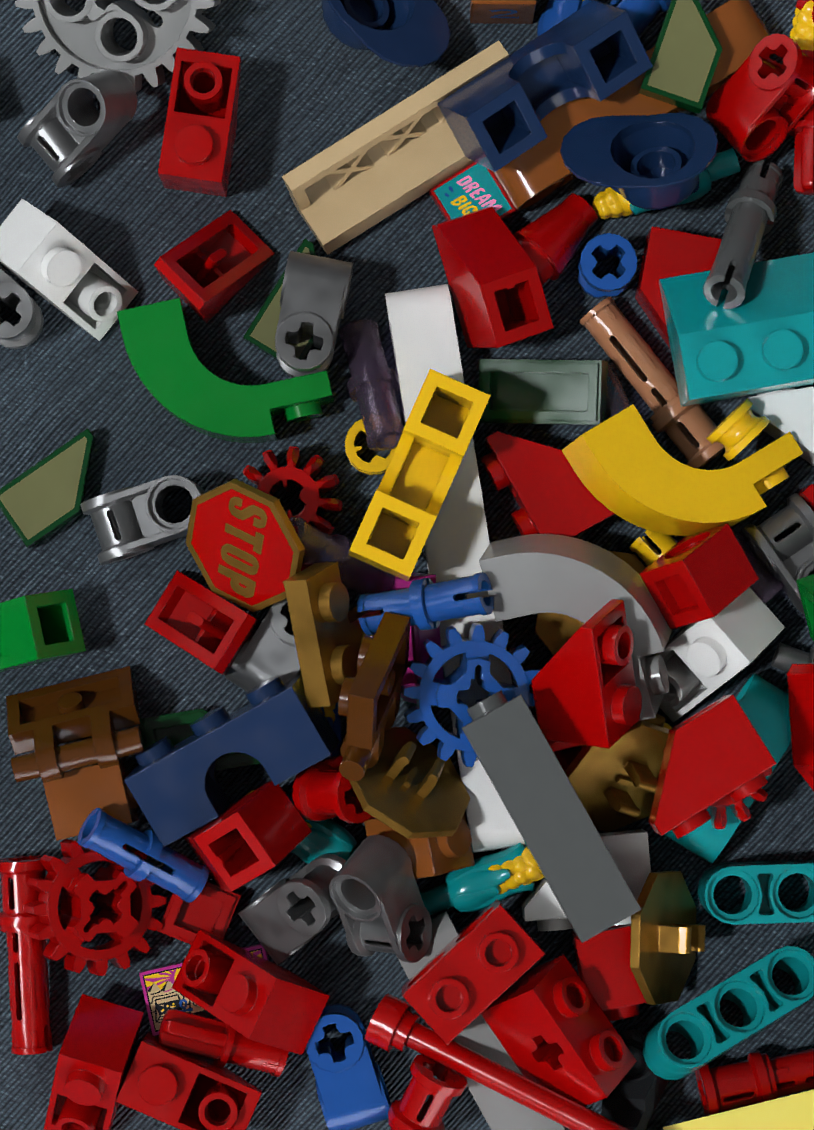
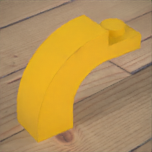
[562,404,803,536]

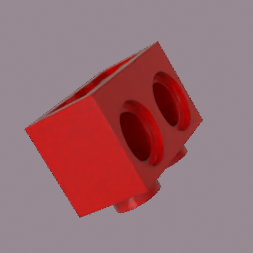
[402,899,545,1045]

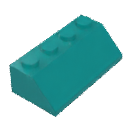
[659,252,814,407]

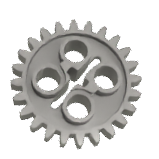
[15,0,221,92]

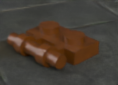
[338,612,411,781]
[6,666,144,783]

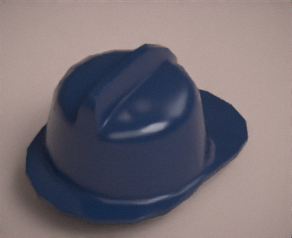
[322,0,450,68]
[560,113,718,210]

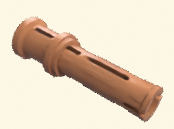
[579,296,725,469]

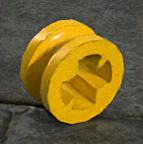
[706,398,770,461]
[345,416,401,475]

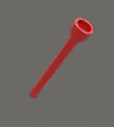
[365,993,630,1130]

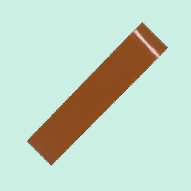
[492,0,773,211]

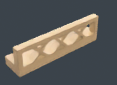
[282,40,509,255]

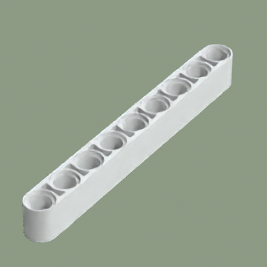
[385,284,526,853]

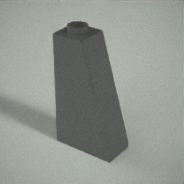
[461,690,642,943]

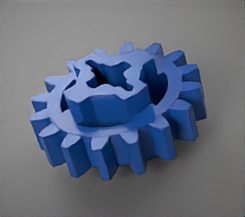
[401,623,540,767]

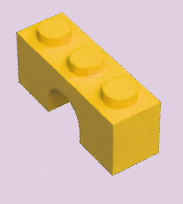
[349,369,491,581]

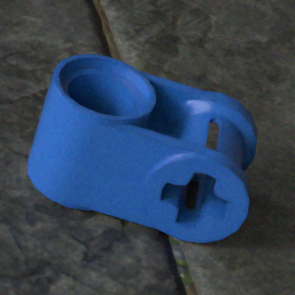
[306,1003,392,1130]

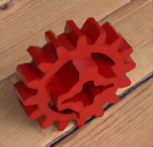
[23,839,167,976]

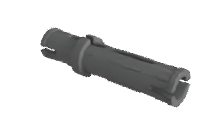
[703,160,783,309]

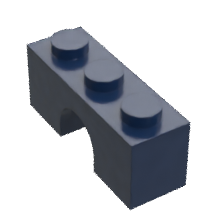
[438,0,653,172]
[124,675,340,847]

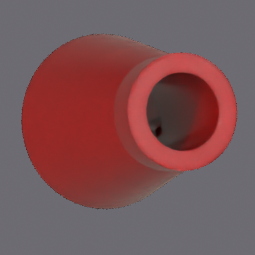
[513,193,598,286]

